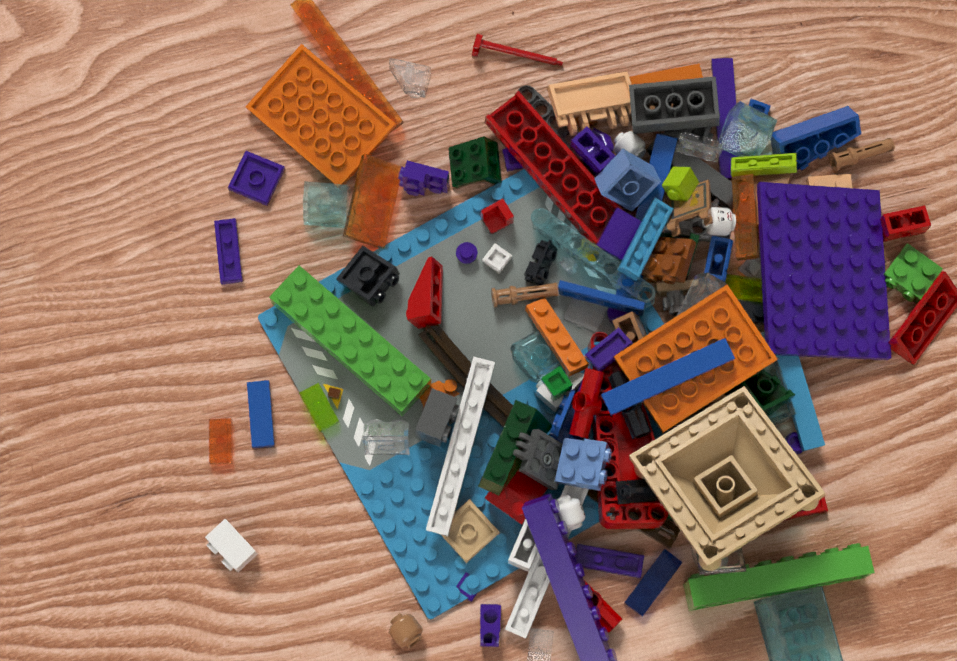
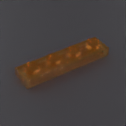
[732,174,759,261]

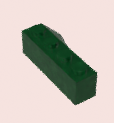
[729,369,795,416]
[478,400,552,496]

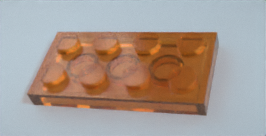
[343,154,401,249]

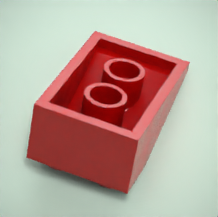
[485,470,548,525]

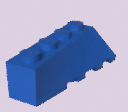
[769,106,861,171]

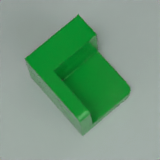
[541,366,573,402]

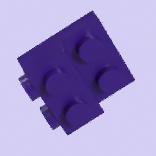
[398,160,450,196]

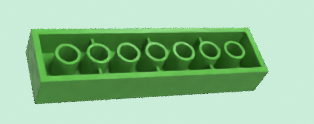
[269,265,432,417]
[683,543,875,611]

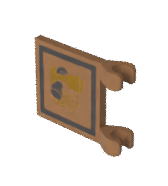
[667,180,713,237]

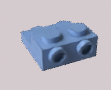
[555,438,612,491]

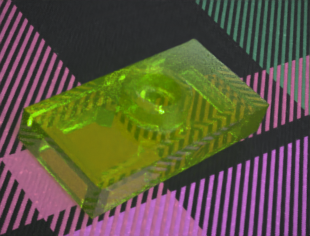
[725,274,763,303]
[299,382,339,432]

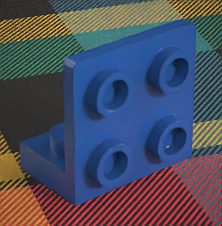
[549,389,583,444]

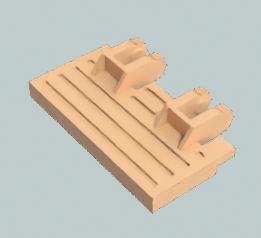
[547,72,632,136]

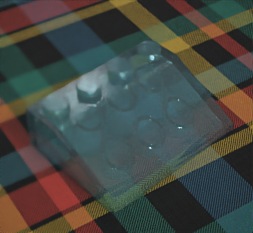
[754,586,843,661]

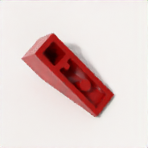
[406,256,443,329]

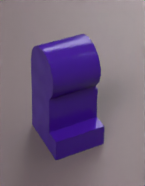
[480,604,501,647]

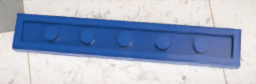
[601,338,735,416]

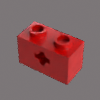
[880,205,931,242]

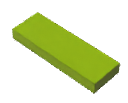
[731,153,797,177]

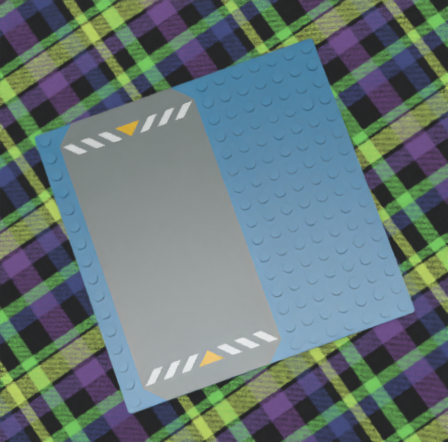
[258,169,668,619]

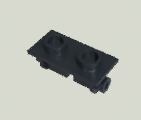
[524,240,558,285]
[615,479,658,505]

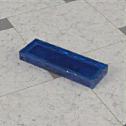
[624,549,683,617]

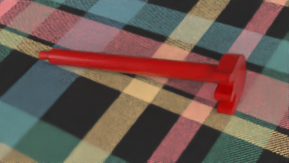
[472,33,563,66]

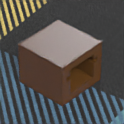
[327,387,341,400]

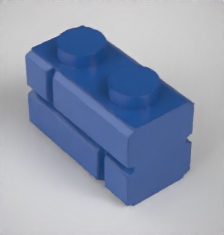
[702,236,733,288]

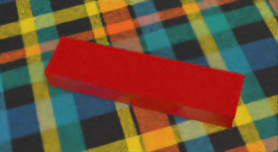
[484,91,623,250]

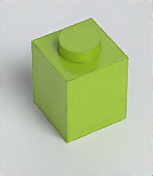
[662,167,699,201]

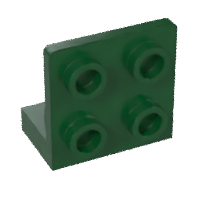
[448,136,502,188]

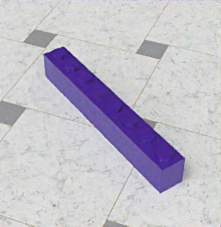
[522,494,617,661]

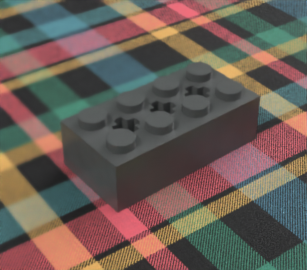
[629,76,720,134]

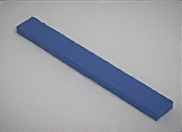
[616,134,678,300]

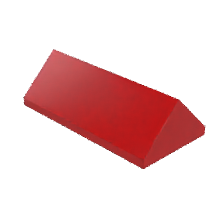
[888,271,957,365]

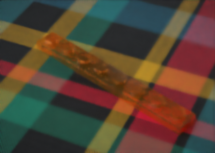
[290,0,404,131]

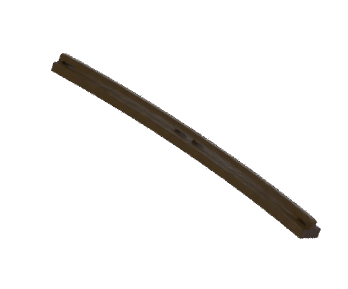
[418,324,680,549]

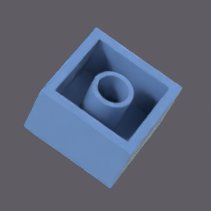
[595,149,661,211]

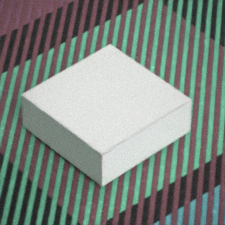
[482,243,512,274]

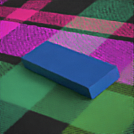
[247,380,275,449]

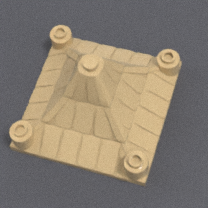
[629,386,825,571]

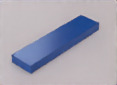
[558,280,645,316]

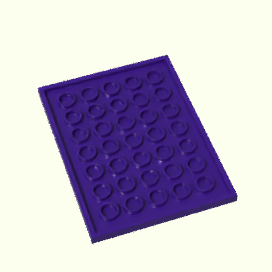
[757,182,891,360]

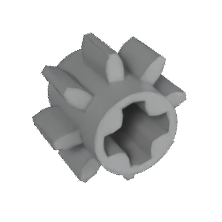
[662,290,690,316]

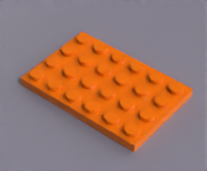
[246,44,397,189]
[613,285,778,433]

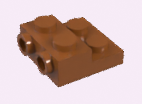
[641,237,696,285]

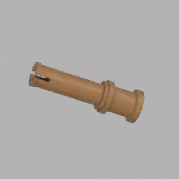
[829,138,895,171]
[491,282,558,308]

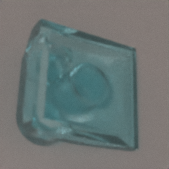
[510,330,562,383]

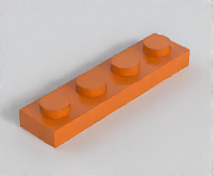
[525,298,589,376]

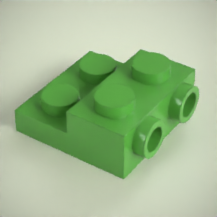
[883,243,943,304]

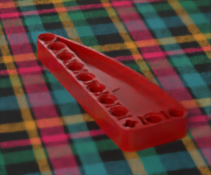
[588,332,668,529]

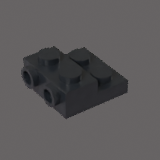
[336,246,400,307]

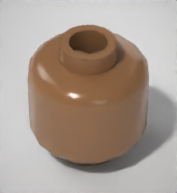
[389,613,423,648]

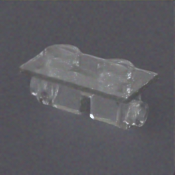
[675,132,723,162]

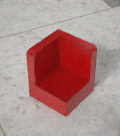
[480,198,514,234]

